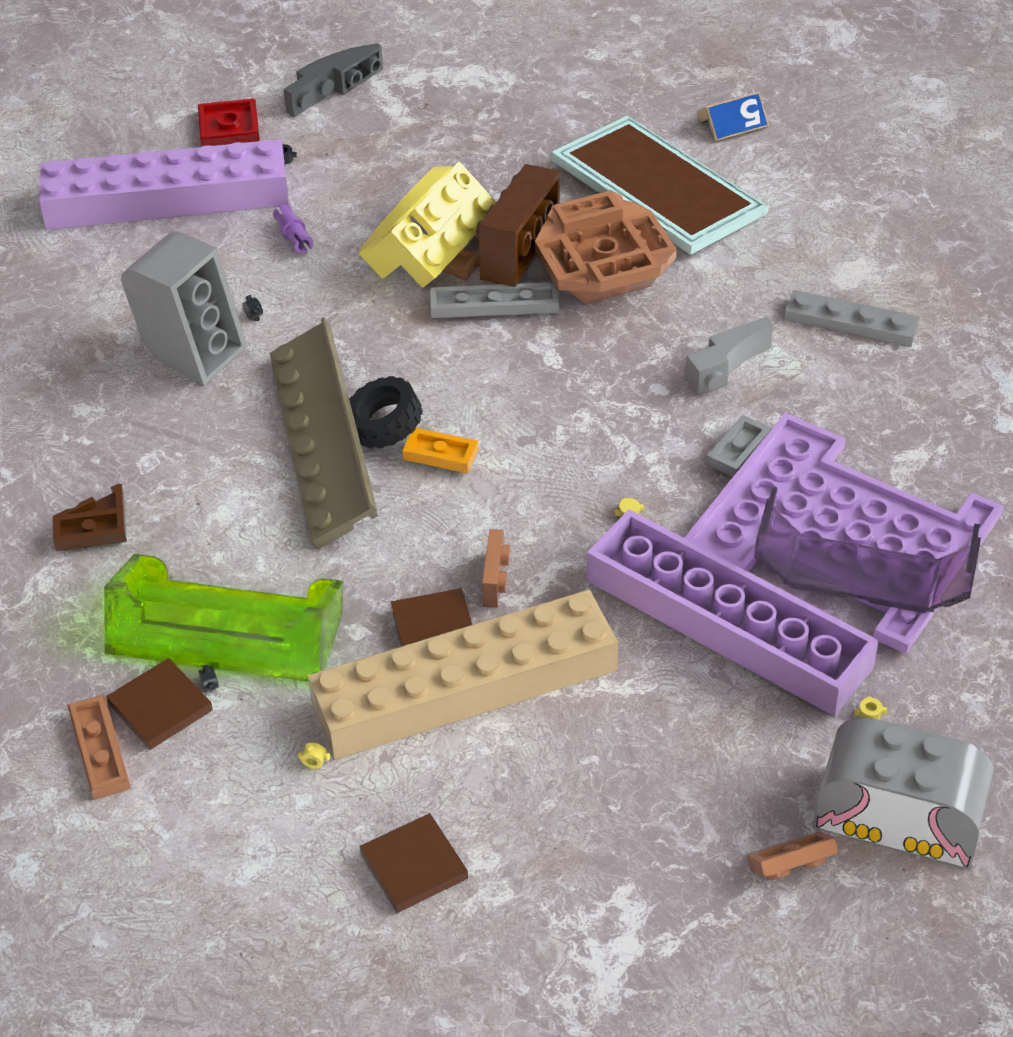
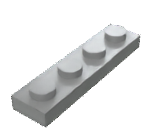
[430,282,559,318]
[784,290,920,347]

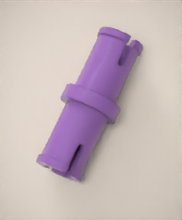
[273,204,313,254]

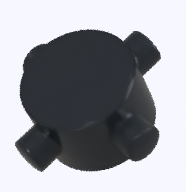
[282,144,297,165]
[242,295,263,321]
[198,664,219,692]

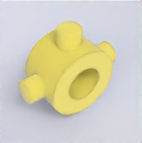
[614,498,644,518]
[854,696,887,720]
[298,743,330,769]

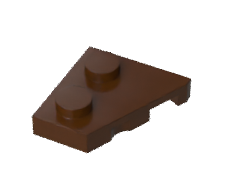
[53,484,127,551]

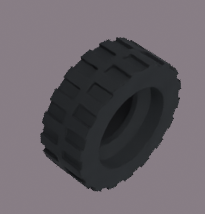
[349,376,423,449]

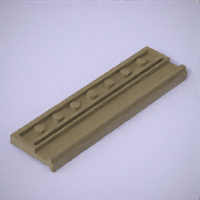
[269,317,378,549]

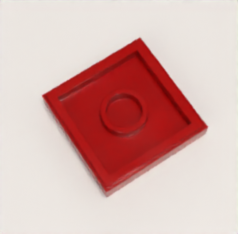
[198,98,260,147]

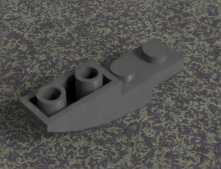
[284,43,383,117]

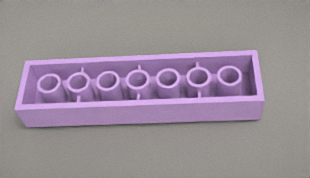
[39,139,289,230]
[587,509,879,717]

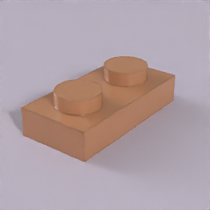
[482,529,511,608]
[747,831,839,880]

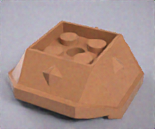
[535,190,677,304]

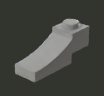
[685,317,773,396]

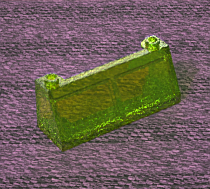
[104,554,344,682]

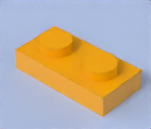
[402,427,479,474]

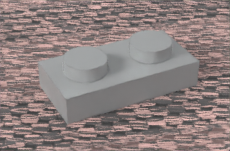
[706,415,772,477]

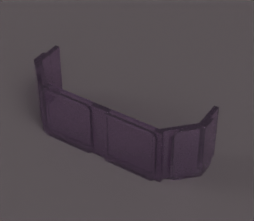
[754,487,981,613]

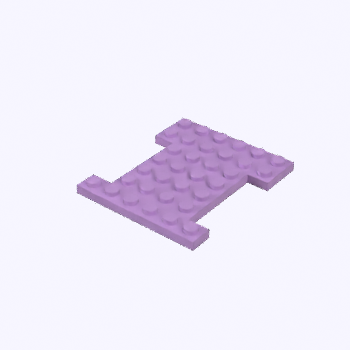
[684,413,1004,654]

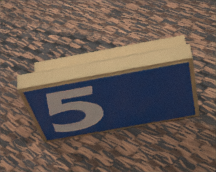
[697,92,769,142]

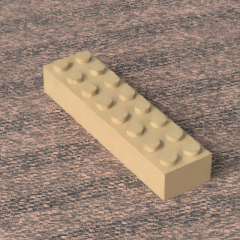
[308,589,618,760]

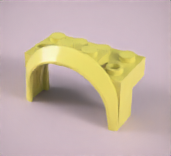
[359,162,496,288]

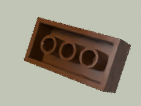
[476,164,560,287]

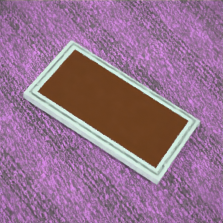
[551,116,769,255]

